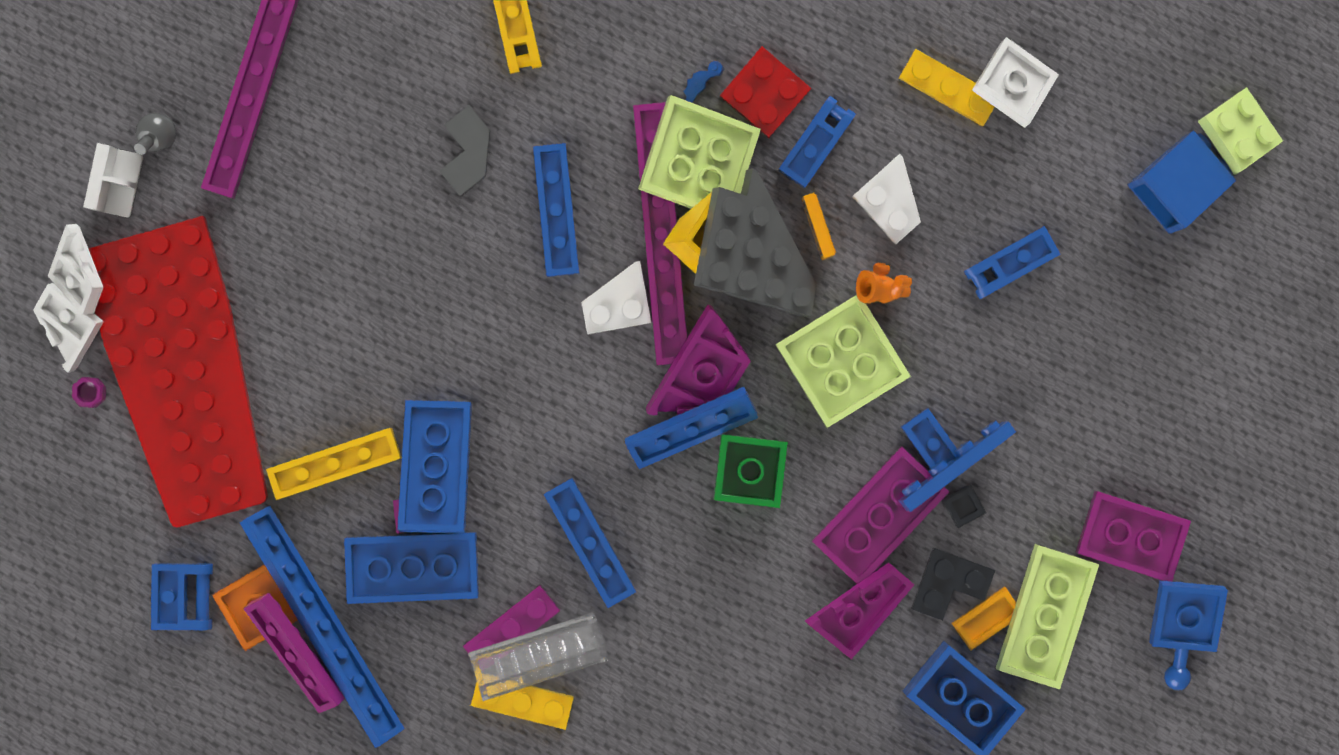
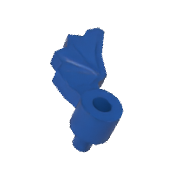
[683,61,724,103]

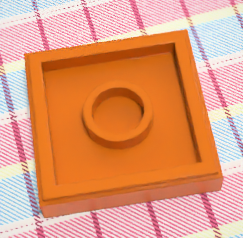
[212,565,298,651]

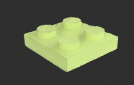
[1198,87,1283,175]

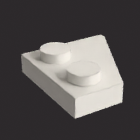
[852,154,921,245]

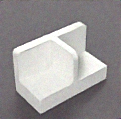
[83,143,143,218]

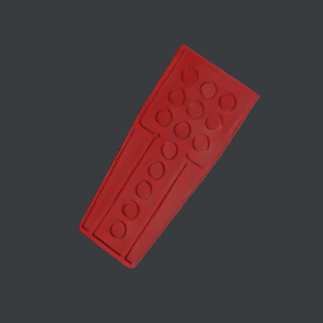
[88,216,268,528]

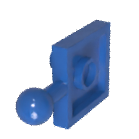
[1149,581,1228,690]

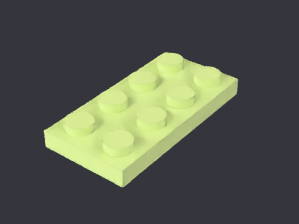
[996,544,1099,689]

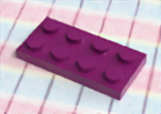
[811,446,949,584]

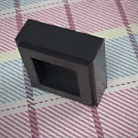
[942,484,986,528]

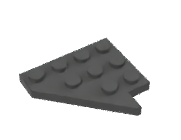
[694,169,817,317]

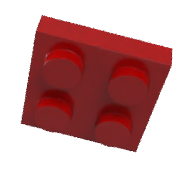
[720,46,811,139]

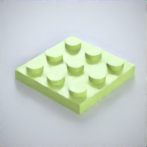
[638,95,761,209]
[776,295,911,428]

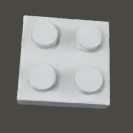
[972,37,1059,128]

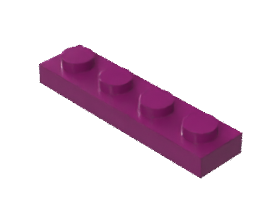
[243,593,345,713]

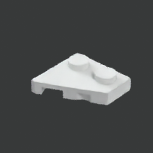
[48,224,103,315]
[581,261,651,335]
[33,283,104,373]

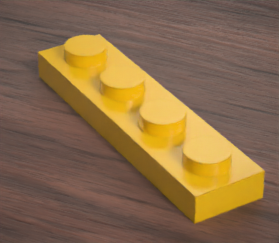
[266,428,402,500]

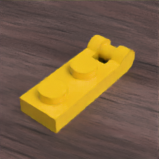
[493,0,542,74]

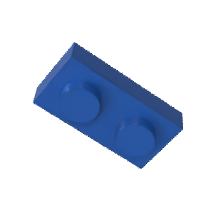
[901,408,957,469]

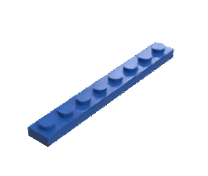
[240,506,405,748]

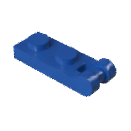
[778,96,856,189]
[964,226,1061,300]

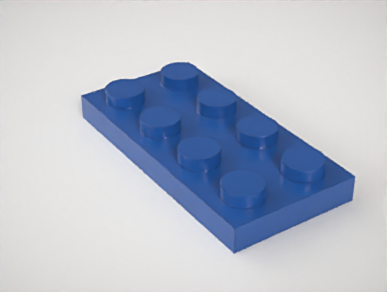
[397,400,472,533]
[344,532,479,604]

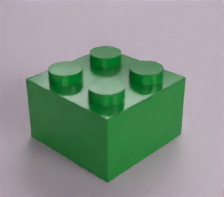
[713,434,788,508]

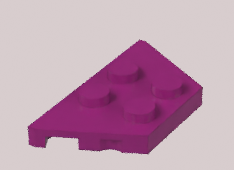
[646,304,751,415]

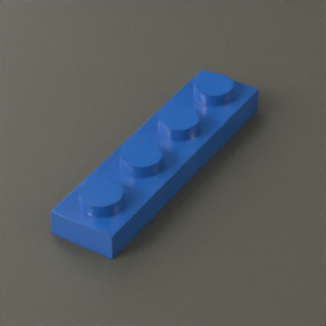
[533,143,580,277]
[625,387,758,469]
[898,420,1016,512]
[544,478,636,608]

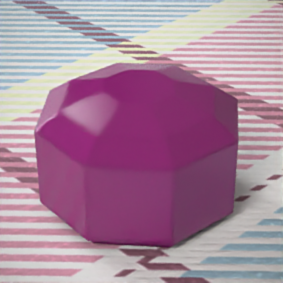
[72,377,106,408]

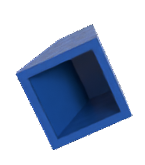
[1127,130,1236,234]

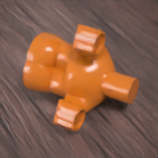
[856,263,912,304]

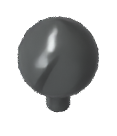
[134,113,176,155]

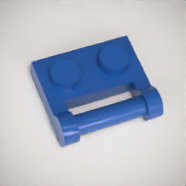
[151,563,213,630]

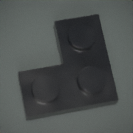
[911,548,996,621]

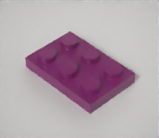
[1075,491,1191,582]

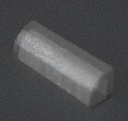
[468,612,608,701]

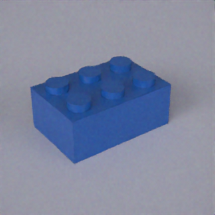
[902,641,1026,755]

